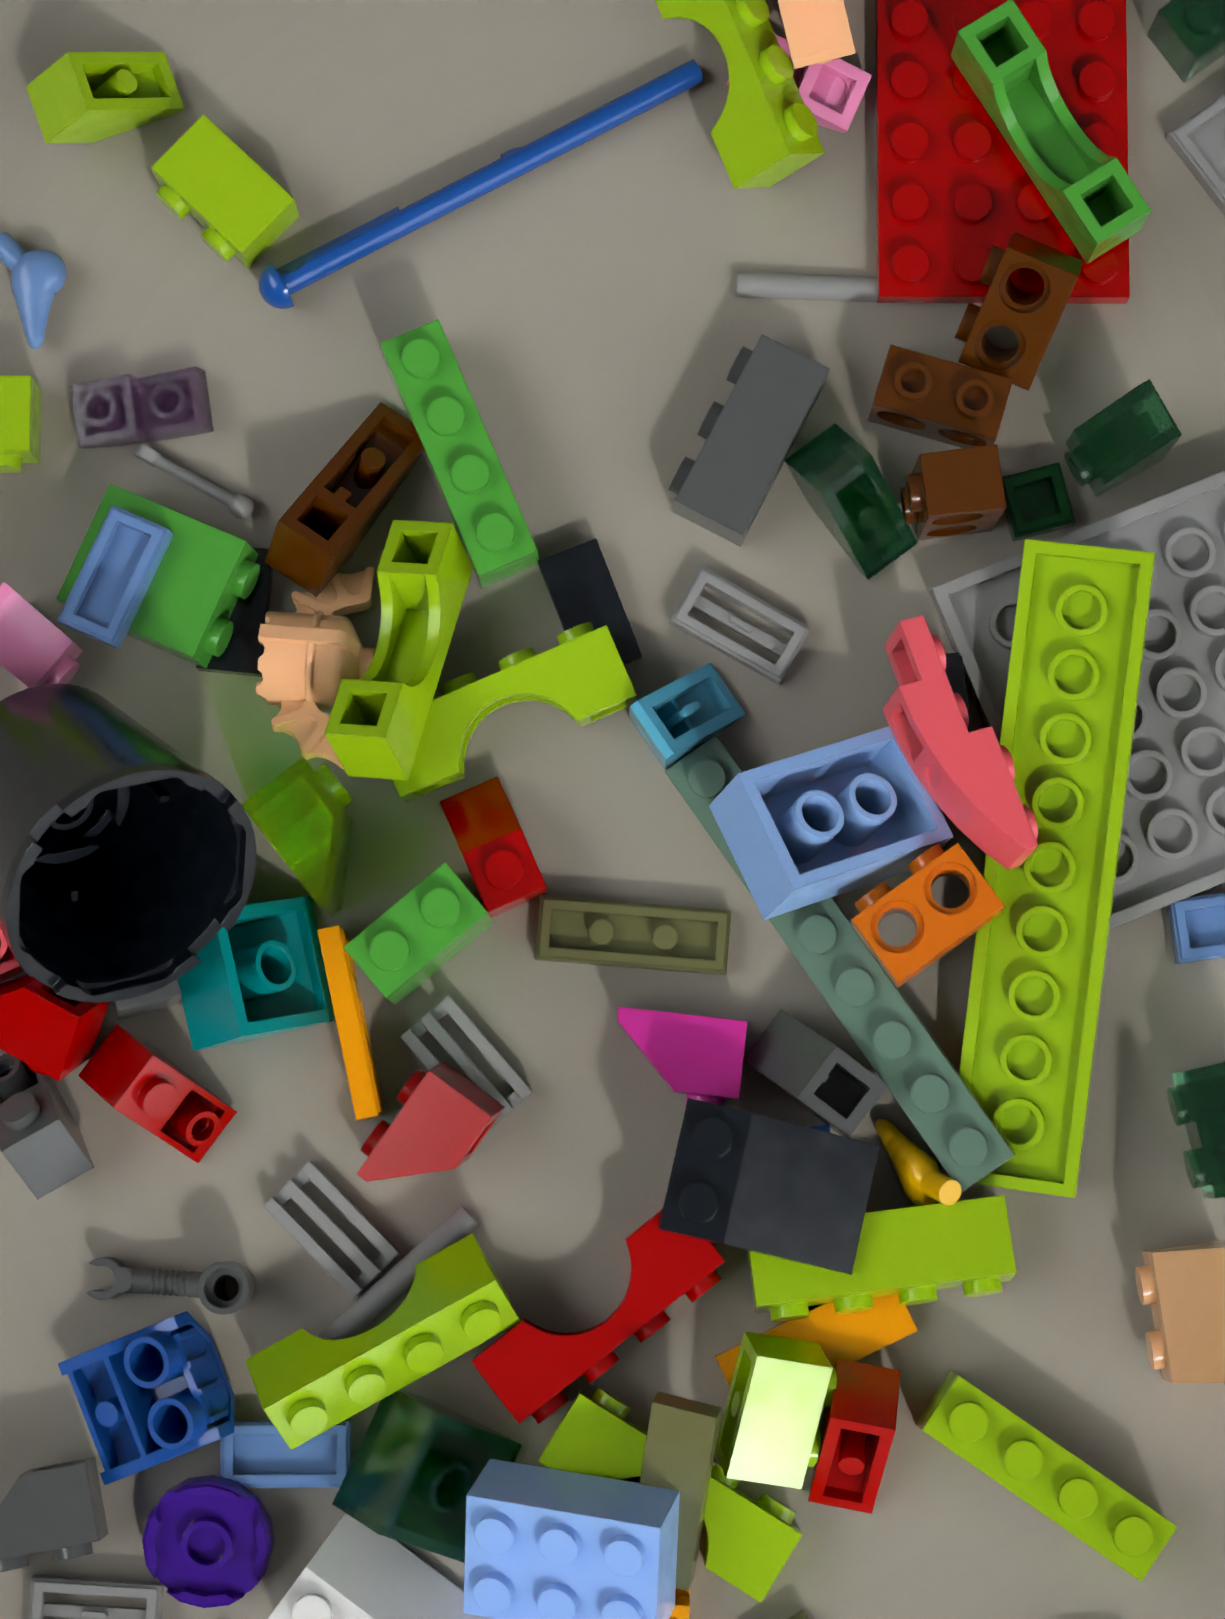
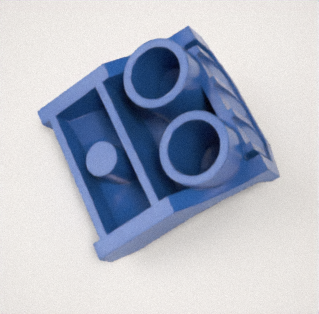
[58,1311,235,1485]

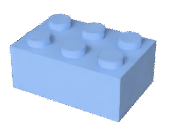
[709,726,954,920]
[463,1459,680,1619]

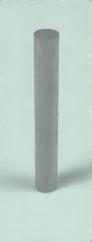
[736,272,923,304]
[317,1205,479,1339]

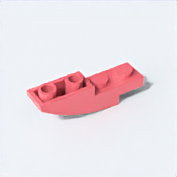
[882,615,1038,870]

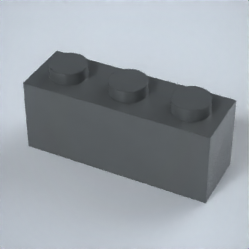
[669,334,830,547]

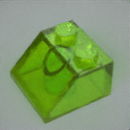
[241,757,353,917]

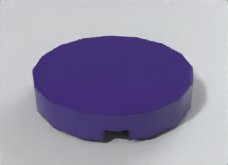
[142,1475,275,1608]

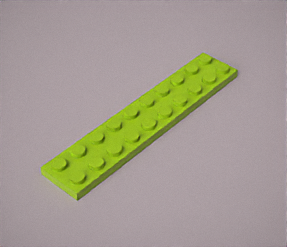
[946,539,1156,1198]

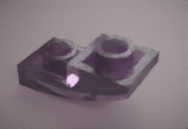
[70,366,214,449]

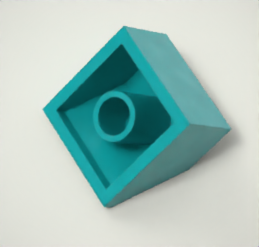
[178,896,336,1051]

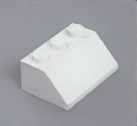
[268,1505,494,1619]

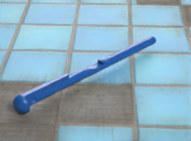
[258,59,704,309]

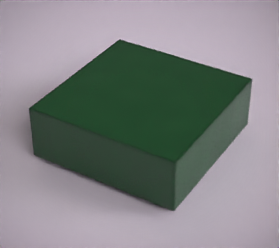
[1002,462,1076,542]

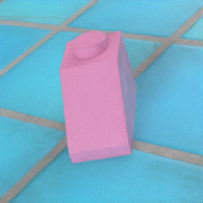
[0,582,83,688]

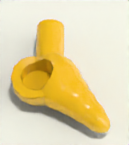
[875,1119,962,1206]

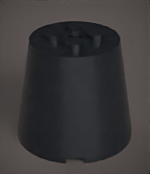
[0,684,257,1003]

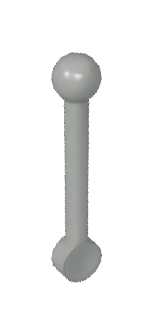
[134,443,254,519]

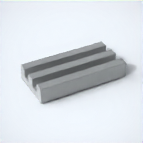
[670,566,811,685]
[400,995,533,1128]
[263,1161,400,1299]
[28,1575,164,1619]

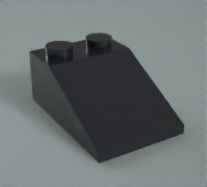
[658,1098,880,1275]

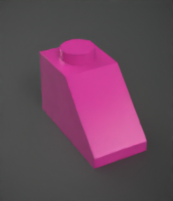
[617,1007,747,1106]

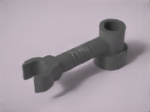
[86,1257,256,1315]

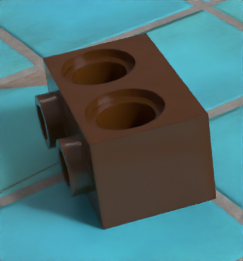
[954,232,1083,391]
[867,344,1013,448]
[900,444,1006,541]

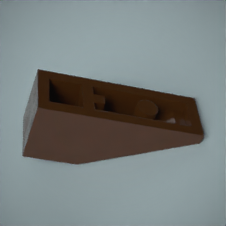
[264,402,424,597]

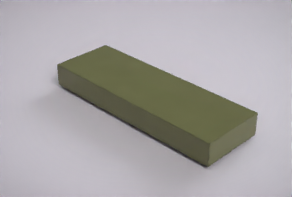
[535,895,731,975]
[639,1391,722,1590]

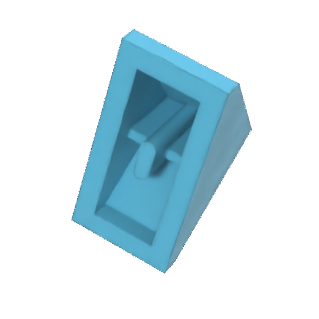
[629,662,746,770]

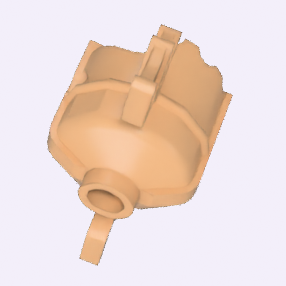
[256,567,376,769]

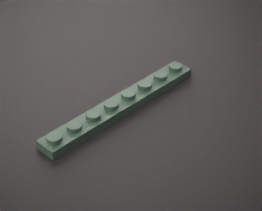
[665,735,1016,1193]

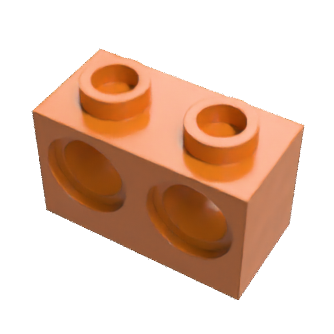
[851,843,1005,988]

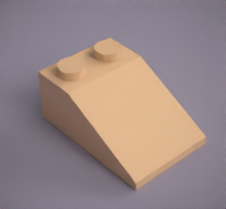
[1135,1240,1225,1383]

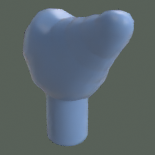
[0,232,67,349]

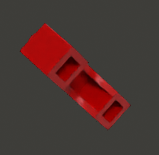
[471,1209,725,1424]

